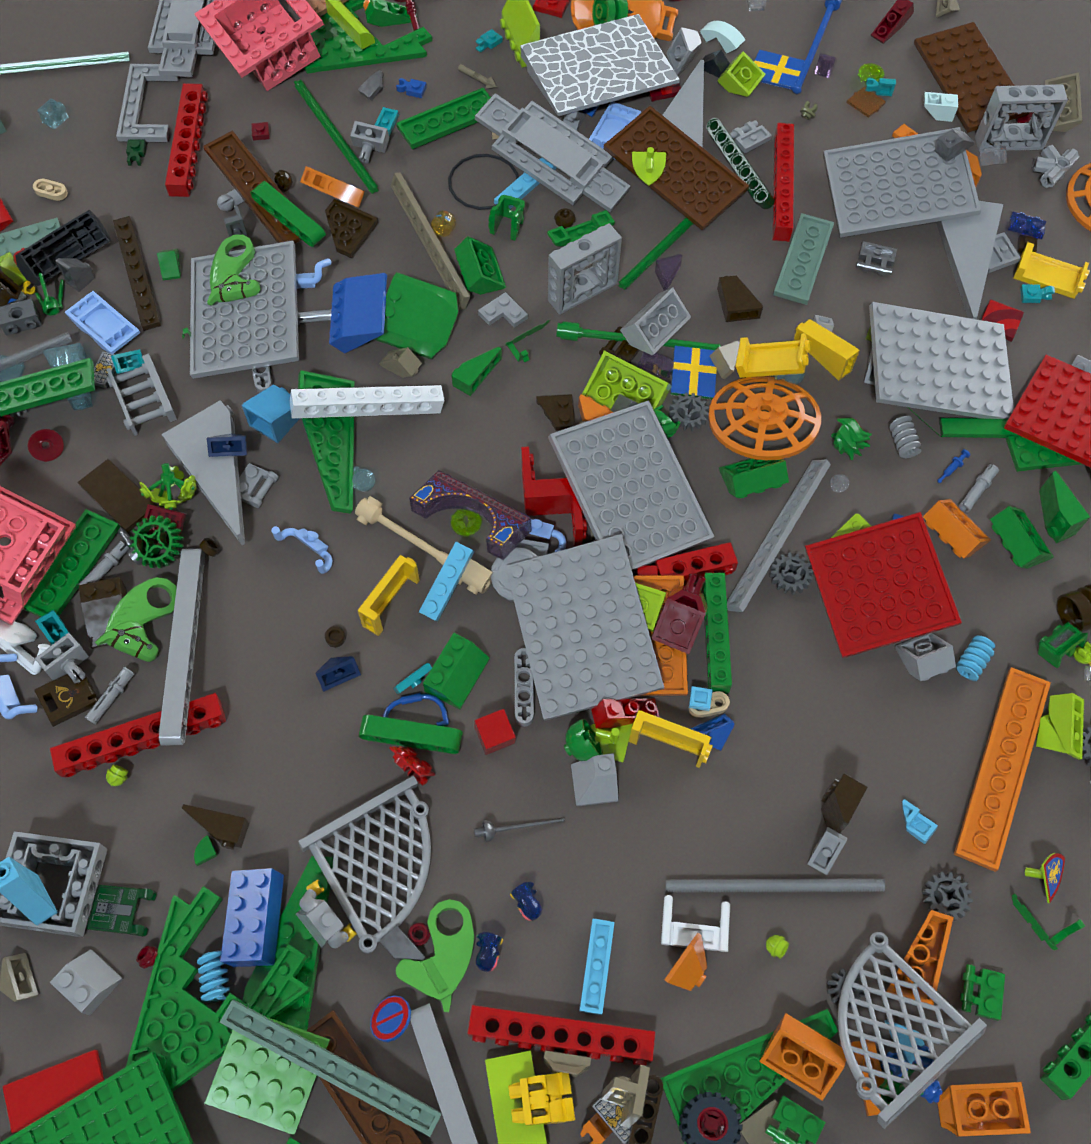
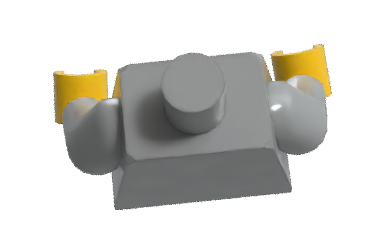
[296,880,357,948]

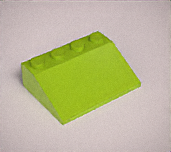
[500,0,540,68]
[582,351,672,412]

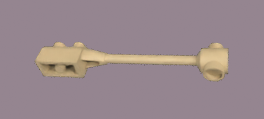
[355,496,493,595]

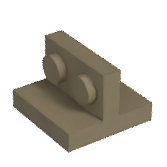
[601,1065,650,1128]

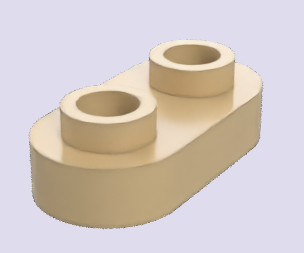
[33,179,68,201]
[688,691,730,718]

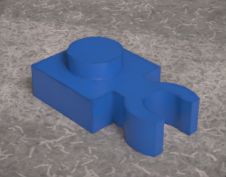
[396,78,427,98]

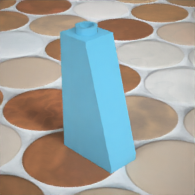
[0,857,58,926]

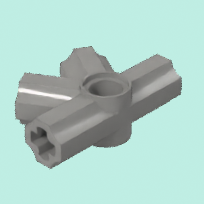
[1032,145,1080,188]

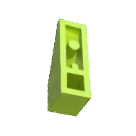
[1048,693,1084,760]

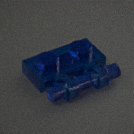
[1008,211,1046,239]

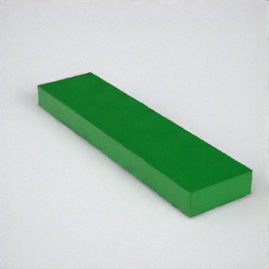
[939,418,1017,438]

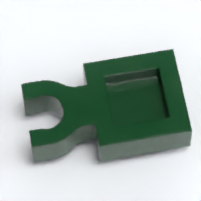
[126,139,146,166]

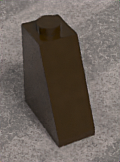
[717,275,763,322]

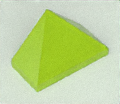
[0,252,28,286]
[1036,715,1066,753]

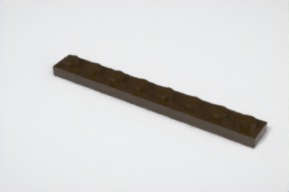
[113,216,161,331]

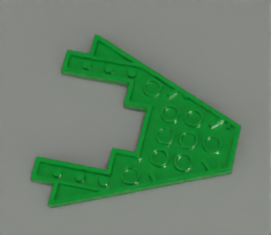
[303,0,432,74]
[126,886,312,1092]

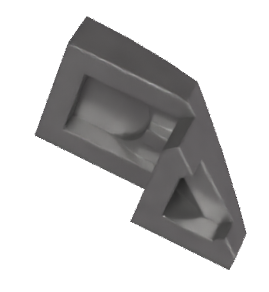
[358,70,384,101]
[380,925,426,961]

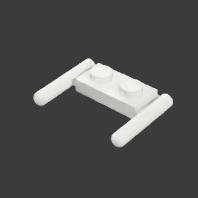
[661,895,730,952]

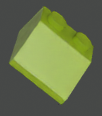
[717,51,766,97]

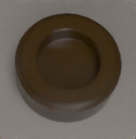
[200,538,220,557]
[325,626,346,648]

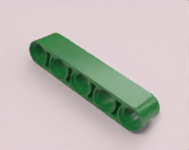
[250,181,326,247]
[358,715,463,754]

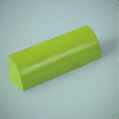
[325,0,375,49]

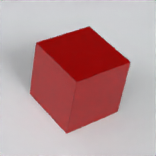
[474,709,516,755]

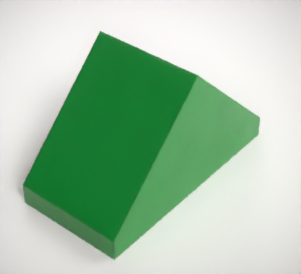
[157,248,181,281]

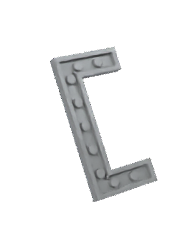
[116,64,179,142]

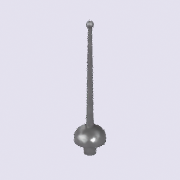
[474,818,565,842]

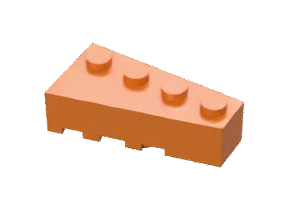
[886,910,954,1010]

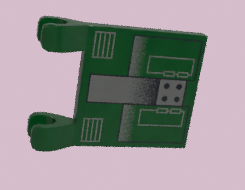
[87,885,157,937]

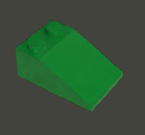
[1039,471,1090,544]

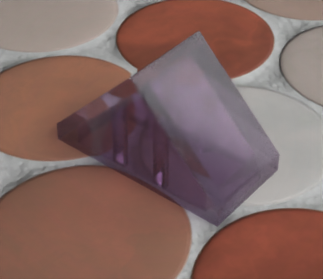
[815,53,837,78]
[655,254,683,291]

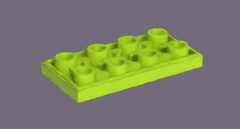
[485,1051,547,1144]

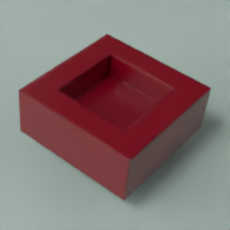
[251,122,270,141]

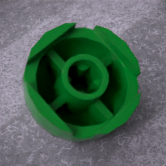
[564,719,603,761]

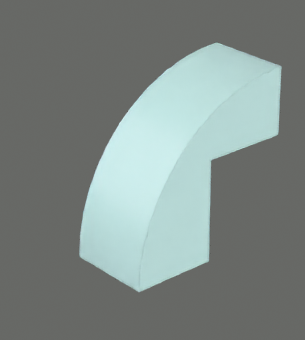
[700,21,745,54]

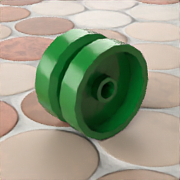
[592,0,628,25]

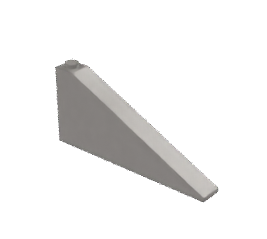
[663,60,704,147]
[936,201,1003,320]
[162,400,245,545]

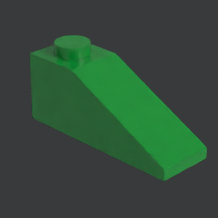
[451,347,502,396]

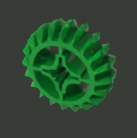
[129,516,184,568]

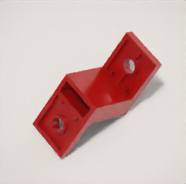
[521,447,587,547]

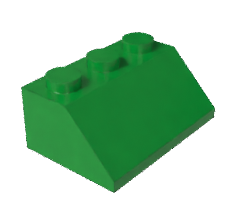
[454,236,506,295]
[719,458,789,498]
[990,506,1054,569]
[423,632,490,710]

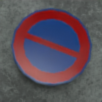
[370,995,411,1042]

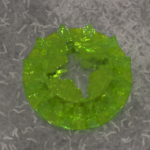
[858,63,884,82]
[451,507,481,536]

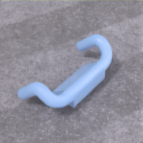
[296,258,331,288]
[504,517,567,552]
[271,527,333,574]
[0,653,37,719]

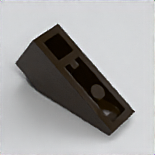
[182,804,249,850]

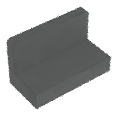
[224,205,248,246]

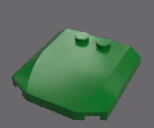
[373,272,458,360]

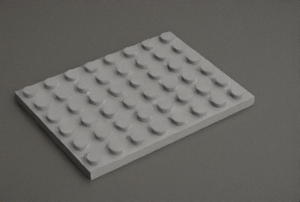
[823,127,981,238]
[190,240,299,379]
[869,302,1014,419]
[548,401,714,571]
[505,534,665,721]

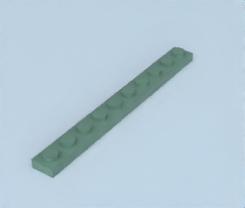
[220,999,442,1137]

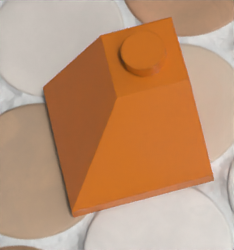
[664,933,707,991]

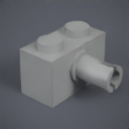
[350,121,389,163]
[34,633,89,683]

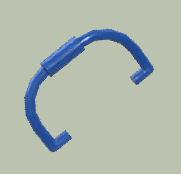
[383,693,449,726]

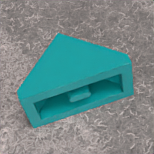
[111,349,145,375]
[35,610,71,645]

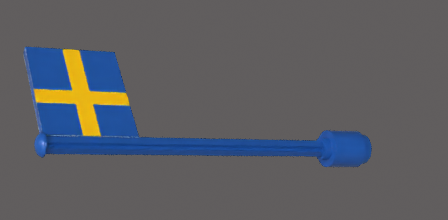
[754,0,842,94]

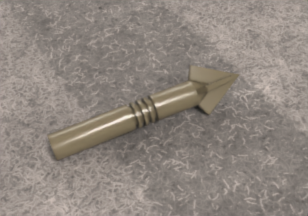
[458,64,497,89]

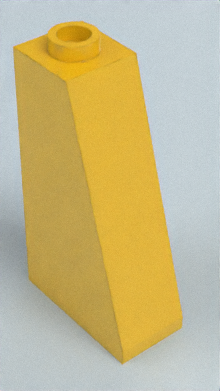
[794,319,860,381]

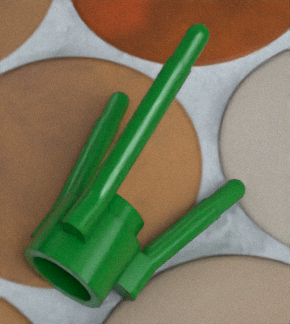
[35,273,64,316]

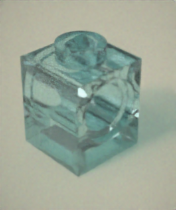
[37,98,68,130]

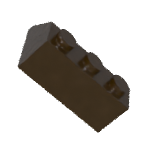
[821,774,868,833]

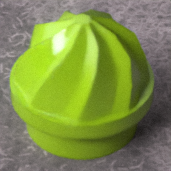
[106,764,128,786]
[766,935,789,959]

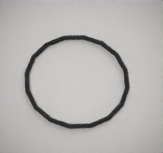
[448,154,519,210]

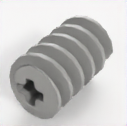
[889,416,921,459]

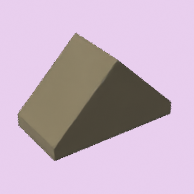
[710,341,740,379]

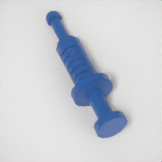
[937,449,970,483]

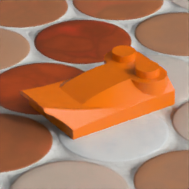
[937,1082,1031,1137]

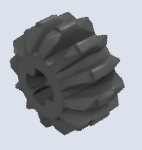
[827,968,865,1009]

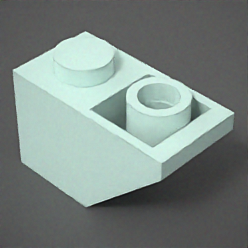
[924,92,958,122]

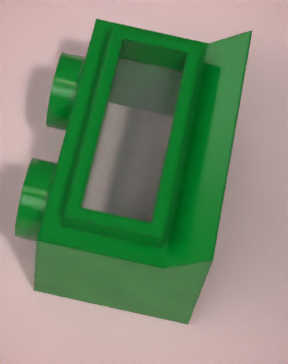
[1038,622,1088,668]

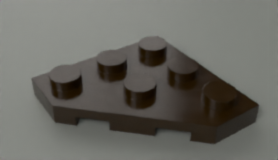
[325,199,379,258]

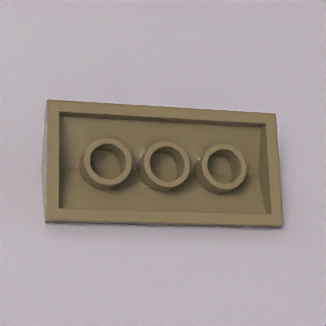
[1045,72,1083,132]

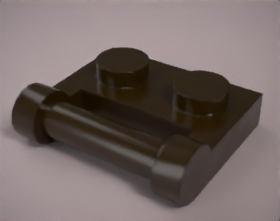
[599,326,640,363]

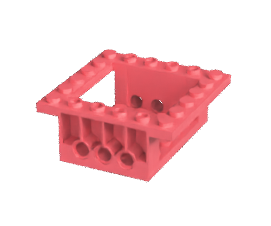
[194,0,324,91]
[0,486,76,625]

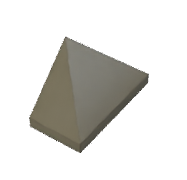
[936,0,960,18]
[0,953,38,1002]

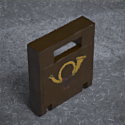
[34,668,98,727]

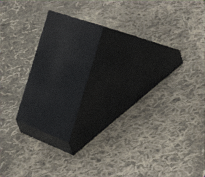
[702,50,730,78]

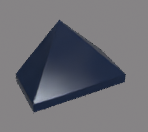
[206,433,248,457]
[315,656,361,692]

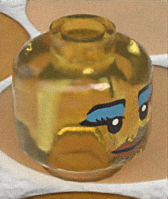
[431,210,456,237]

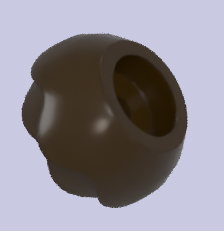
[274,170,293,192]
[554,208,576,228]

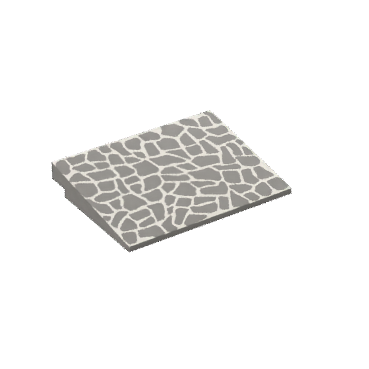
[520,14,679,116]

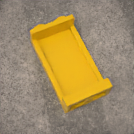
[1013,242,1090,299]
[735,333,811,378]
[358,555,420,636]
[629,710,713,768]

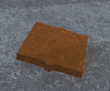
[846,87,886,118]

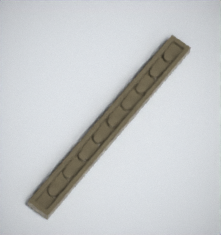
[391,172,470,310]

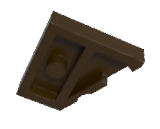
[536,394,575,431]

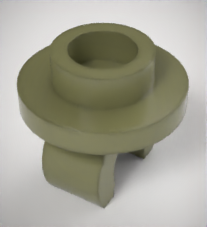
[800,101,818,120]

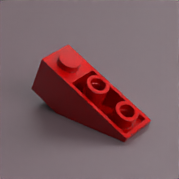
[591,699,660,729]

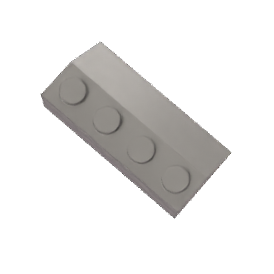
[620,287,691,355]

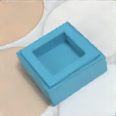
[689,686,712,711]

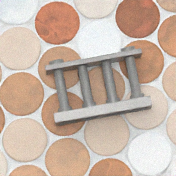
[106,354,177,436]

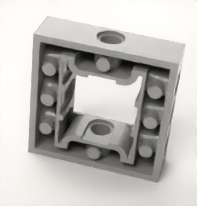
[975,84,1068,151]
[548,223,622,315]
[0,831,108,937]

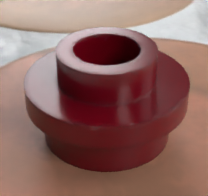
[408,923,430,946]
[136,946,158,969]

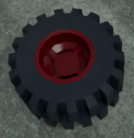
[679,1092,743,1144]

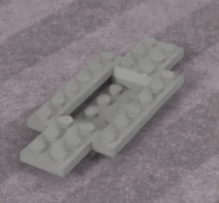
[148,0,215,77]
[475,93,630,213]

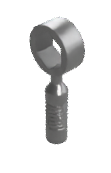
[118,528,143,565]

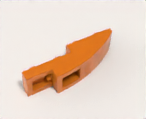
[300,166,365,208]

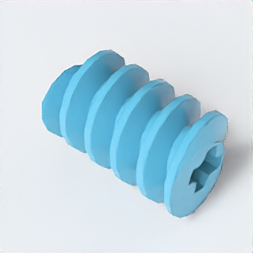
[956,635,995,681]
[197,950,230,1003]

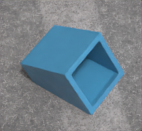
[242,385,300,443]

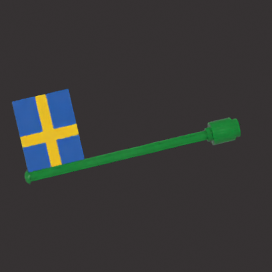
[556,321,721,399]

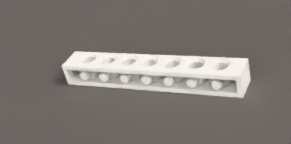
[290,385,444,418]

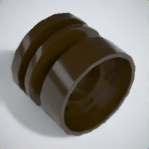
[1056,584,1091,633]

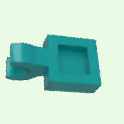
[476,29,503,52]
[866,78,896,97]
[1020,284,1055,303]

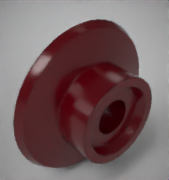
[28,429,64,462]

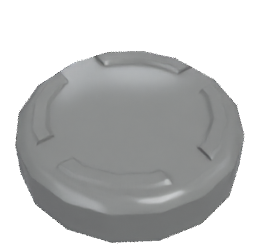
[491,547,538,602]

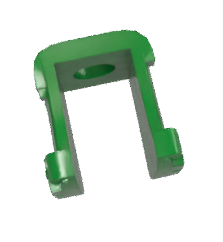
[488,195,525,241]

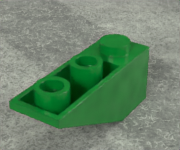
[365,0,418,27]

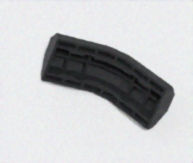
[15,209,111,286]

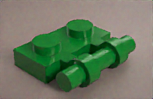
[960,964,1005,1021]
[765,1095,826,1144]

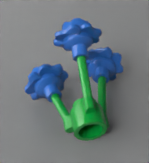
[878,1045,942,1104]

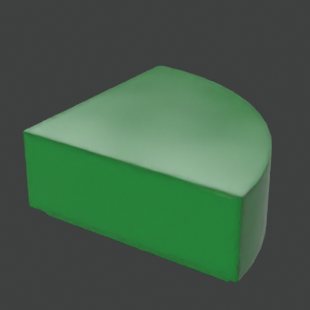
[194,835,218,866]

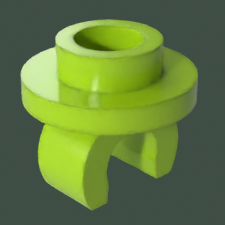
[1073,642,1091,664]

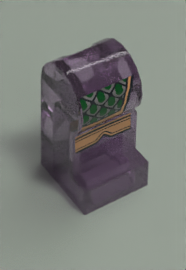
[638,352,674,379]

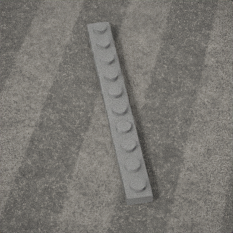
[727,459,831,612]

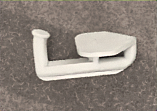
[0,620,50,675]

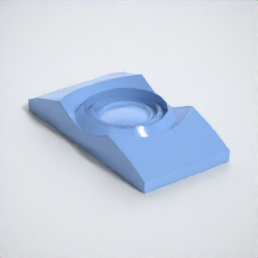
[589,101,641,159]
[65,291,140,355]

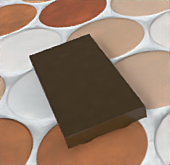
[78,459,156,533]

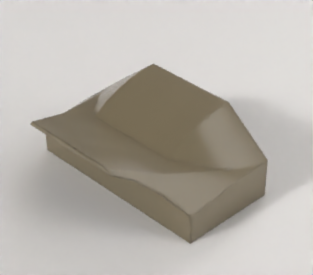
[543,1051,591,1078]

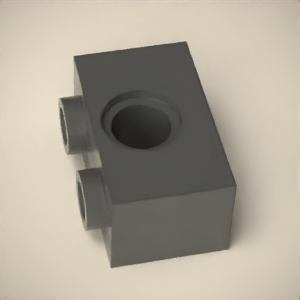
[0,298,42,336]

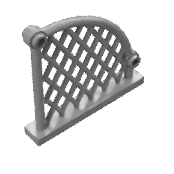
[298,775,431,954]
[838,932,987,1129]

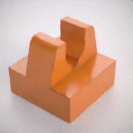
[580,1113,613,1144]

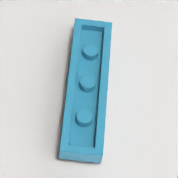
[419,542,475,622]
[579,919,615,1015]

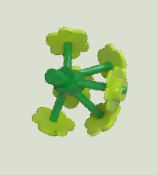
[139,463,197,510]

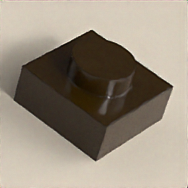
[1017,234,1038,253]

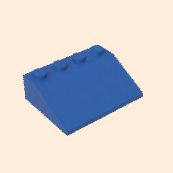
[329,273,387,354]

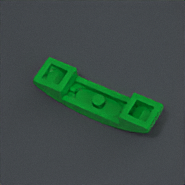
[547,210,615,246]

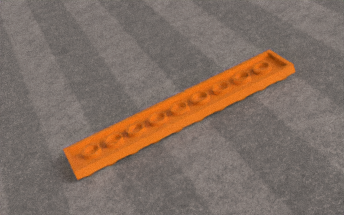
[954,667,1051,872]

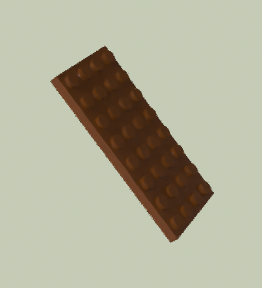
[914,22,1029,133]
[603,106,749,230]

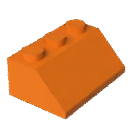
[923,499,991,558]
[760,1013,846,1101]

